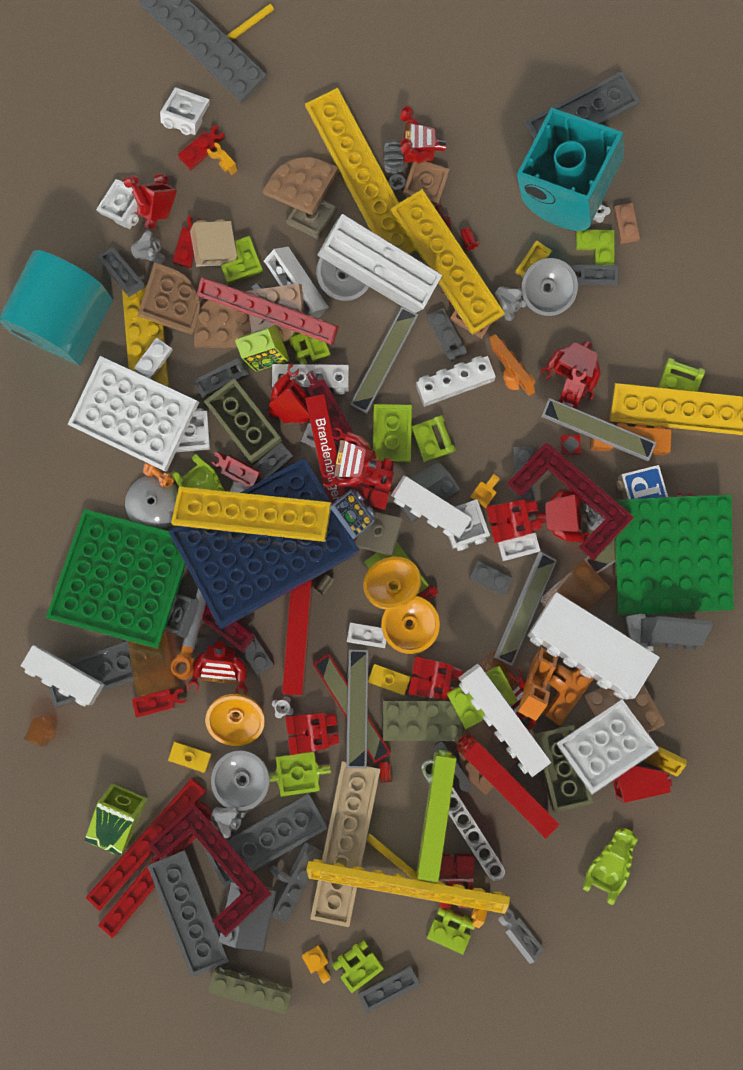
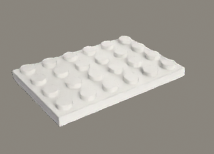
[68,356,199,472]

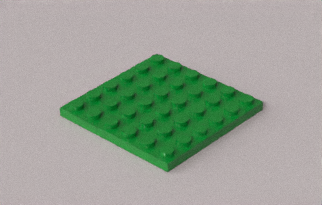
[614,494,734,615]
[46,509,186,649]

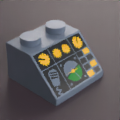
[330,488,376,539]

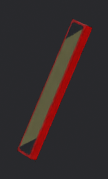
[313,654,391,763]

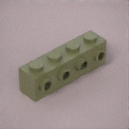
[208,966,293,1015]

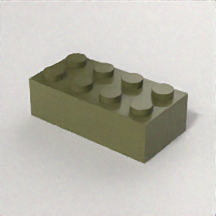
[204,378,282,465]
[383,700,462,741]
[533,724,594,813]

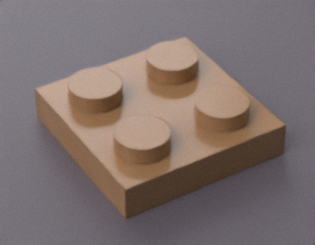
[403,162,450,205]

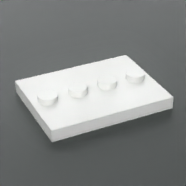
[557,700,659,795]

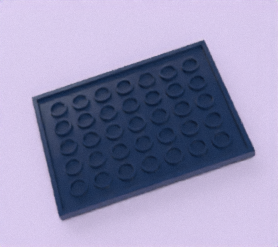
[169,458,360,629]

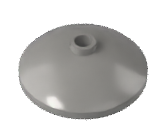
[316,257,369,301]
[521,258,578,316]
[125,475,179,530]
[211,750,270,811]

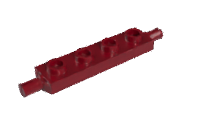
[306,371,353,446]

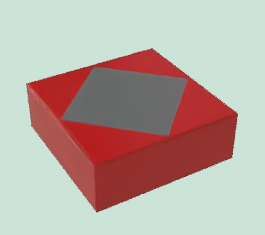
[560,435,581,455]

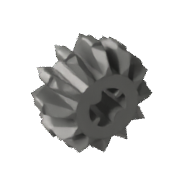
[384,140,404,173]

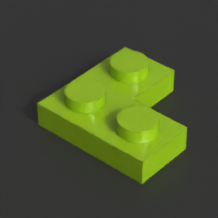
[576,230,614,265]
[221,236,263,285]

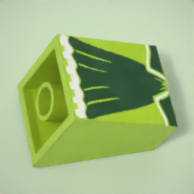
[84,783,148,856]

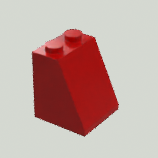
[612,765,672,803]

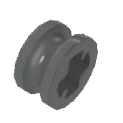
[389,174,405,193]

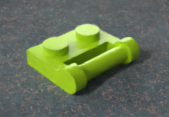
[659,358,705,392]
[411,415,456,463]

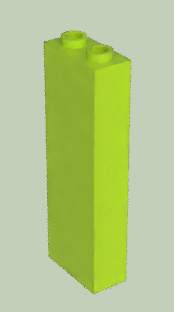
[416,750,456,882]

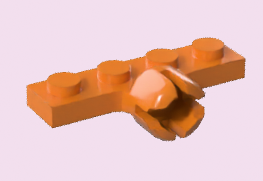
[489,334,535,396]
[543,664,594,726]

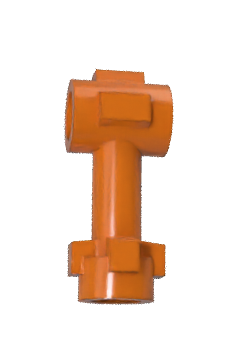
[143,462,174,488]

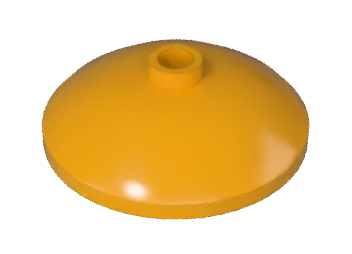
[363,557,421,610]
[381,596,440,654]
[205,694,265,746]

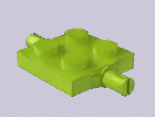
[269,751,331,797]

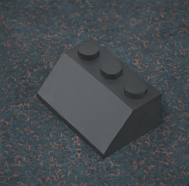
[390,461,460,523]
[640,616,713,650]
[219,882,277,951]

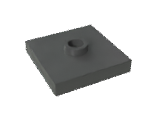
[165,594,199,638]

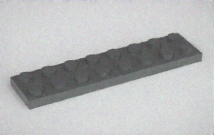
[139,0,267,104]

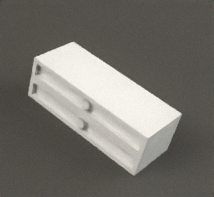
[317,214,442,313]
[527,592,660,700]

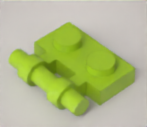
[289,332,331,365]
[426,907,475,955]
[332,940,384,993]

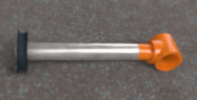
[171,588,206,680]

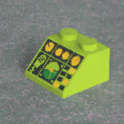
[235,325,290,372]

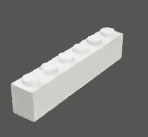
[459,664,551,777]

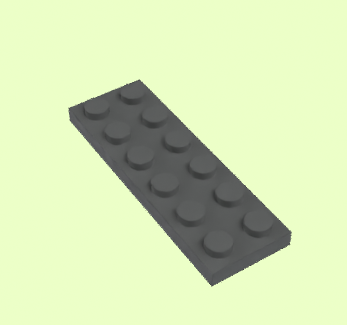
[525,71,641,140]
[48,641,167,708]
[205,793,328,888]
[148,849,229,978]

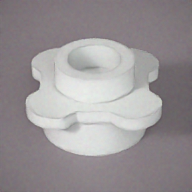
[593,203,610,223]
[272,697,294,718]

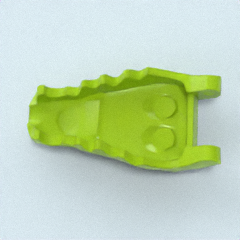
[171,454,225,491]
[582,828,638,905]

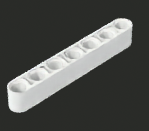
[422,759,505,881]

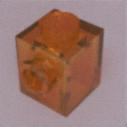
[24,715,57,747]

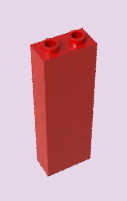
[282,579,314,695]
[455,734,560,839]

